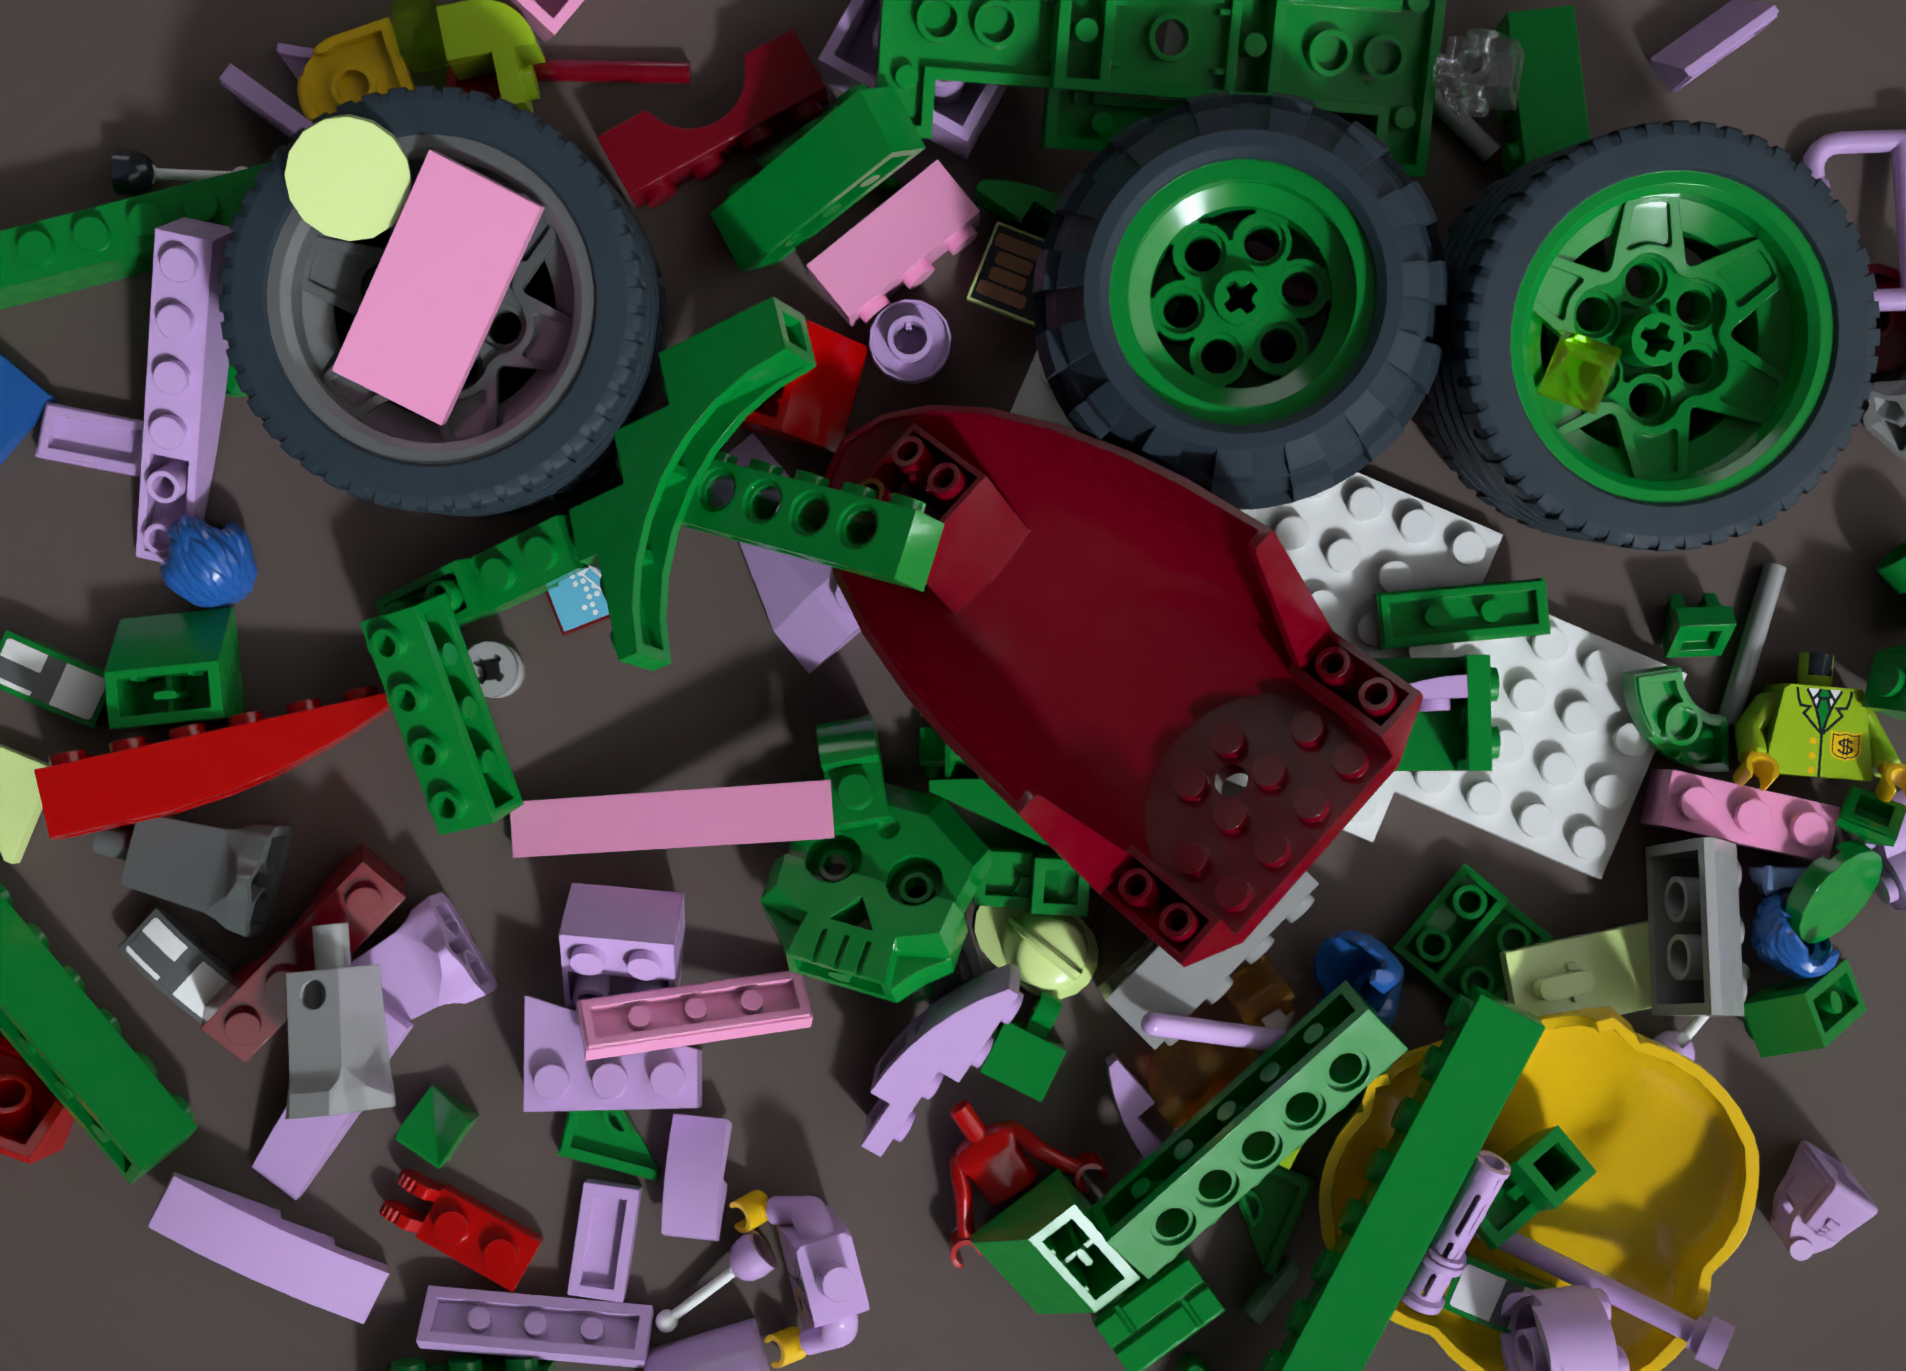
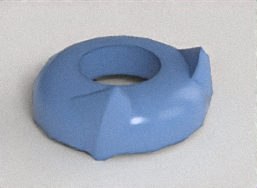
[1748,863,1809,897]

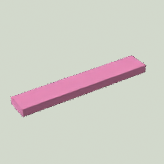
[510,780,835,858]

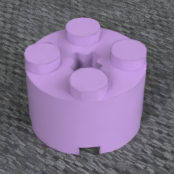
[1500,1285,1630,1371]

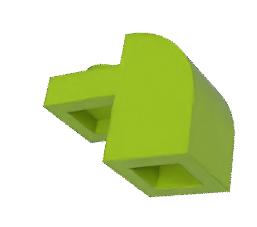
[436,0,546,114]

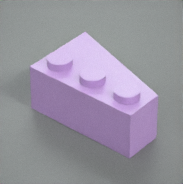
[523,996,702,1112]

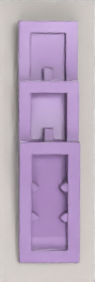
[252,1002,414,1201]
[148,1172,389,1324]

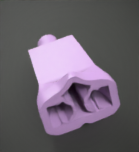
[351,892,498,1021]

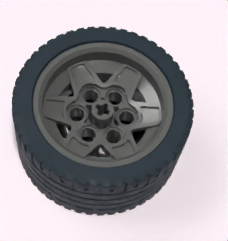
[219,85,668,517]

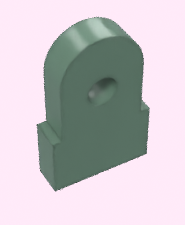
[1241,1257,1302,1325]

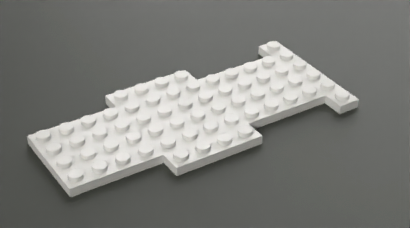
[1010,349,1687,879]

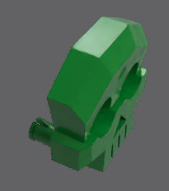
[760,782,992,1003]

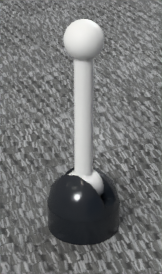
[111,149,247,195]

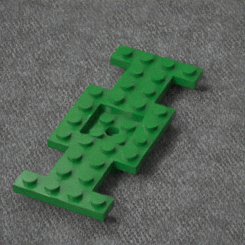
[875,0,1447,177]

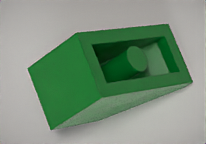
[1743,958,1867,1058]

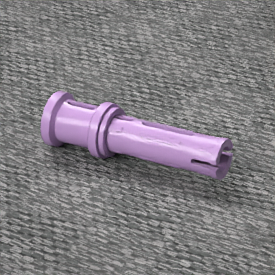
[1401,1150,1511,1315]

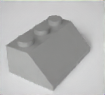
[1645,837,1747,1017]

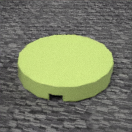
[284,114,412,241]

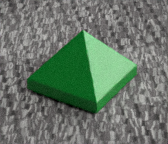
[1836,785,1906,847]

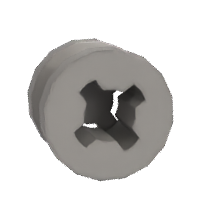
[468,641,525,698]

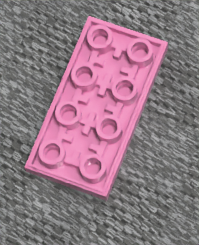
[332,150,545,425]

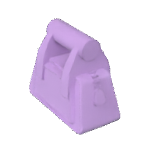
[1770,1140,1878,1261]

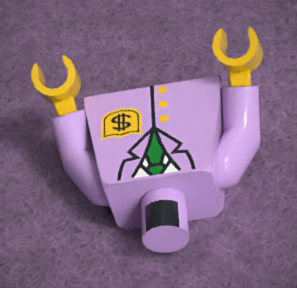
[729,1189,870,1368]

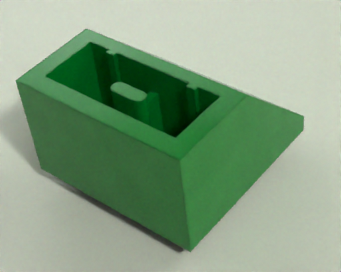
[104,607,245,730]
[970,1168,1140,1314]

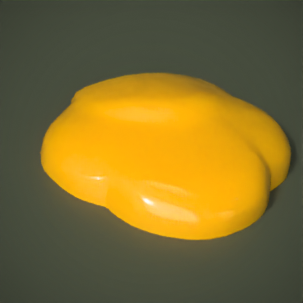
[1319,1006,1759,1371]

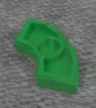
[1621,665,1729,772]

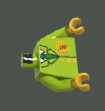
[1733,652,1906,802]

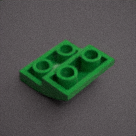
[1393,864,1554,1001]

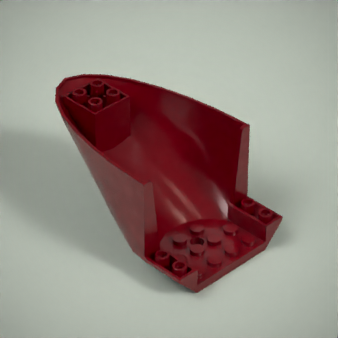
[822,405,1423,967]

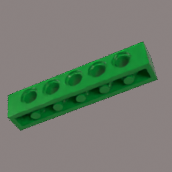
[623,450,945,592]
[1089,980,1408,1279]

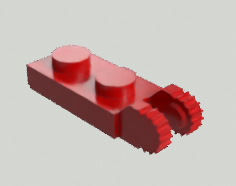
[379,1168,544,1292]

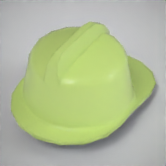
[975,906,1099,999]

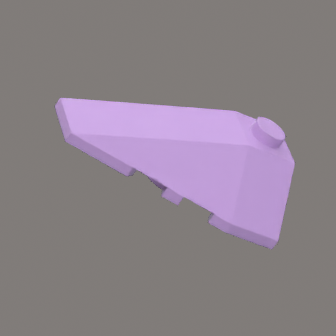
[729,433,861,674]

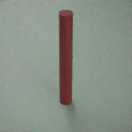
[532,59,692,84]

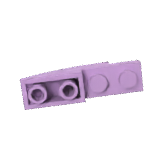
[861,963,1024,1157]

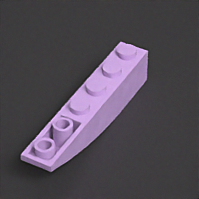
[136,217,233,562]

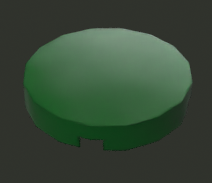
[1785,840,1883,944]

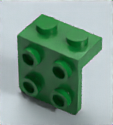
[1373,655,1501,771]

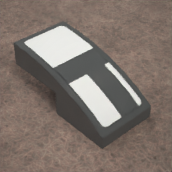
[118,905,236,1024]

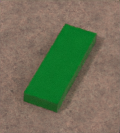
[1373,578,1551,650]

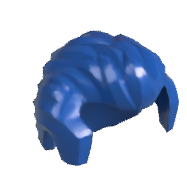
[160,514,258,609]
[1750,887,1840,979]
[1313,931,1404,1026]

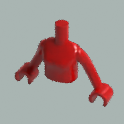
[949,1100,1108,1268]

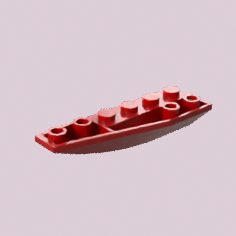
[34,686,391,840]

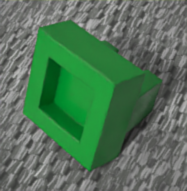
[1661,593,1737,658]

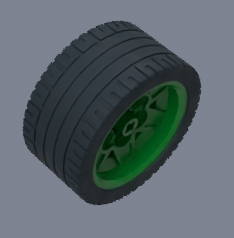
[1420,120,1880,551]

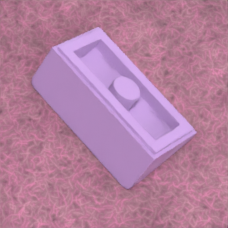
[1649,0,1779,93]

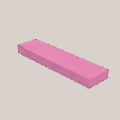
[576,971,813,1061]

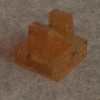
[1224,954,1295,1027]

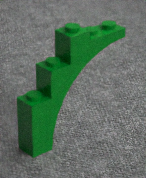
[569,296,816,671]

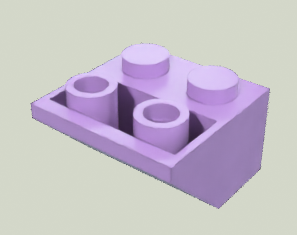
[559,883,685,1008]

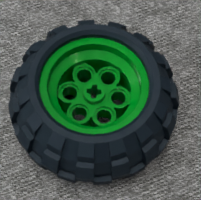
[1032,90,1452,510]

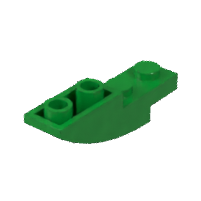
[375,514,589,629]

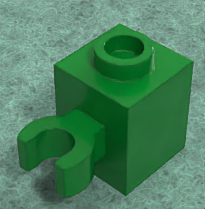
[980,990,1067,1102]

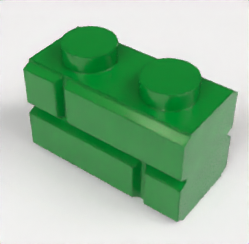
[1091,1249,1225,1371]

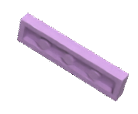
[416,1285,654,1368]

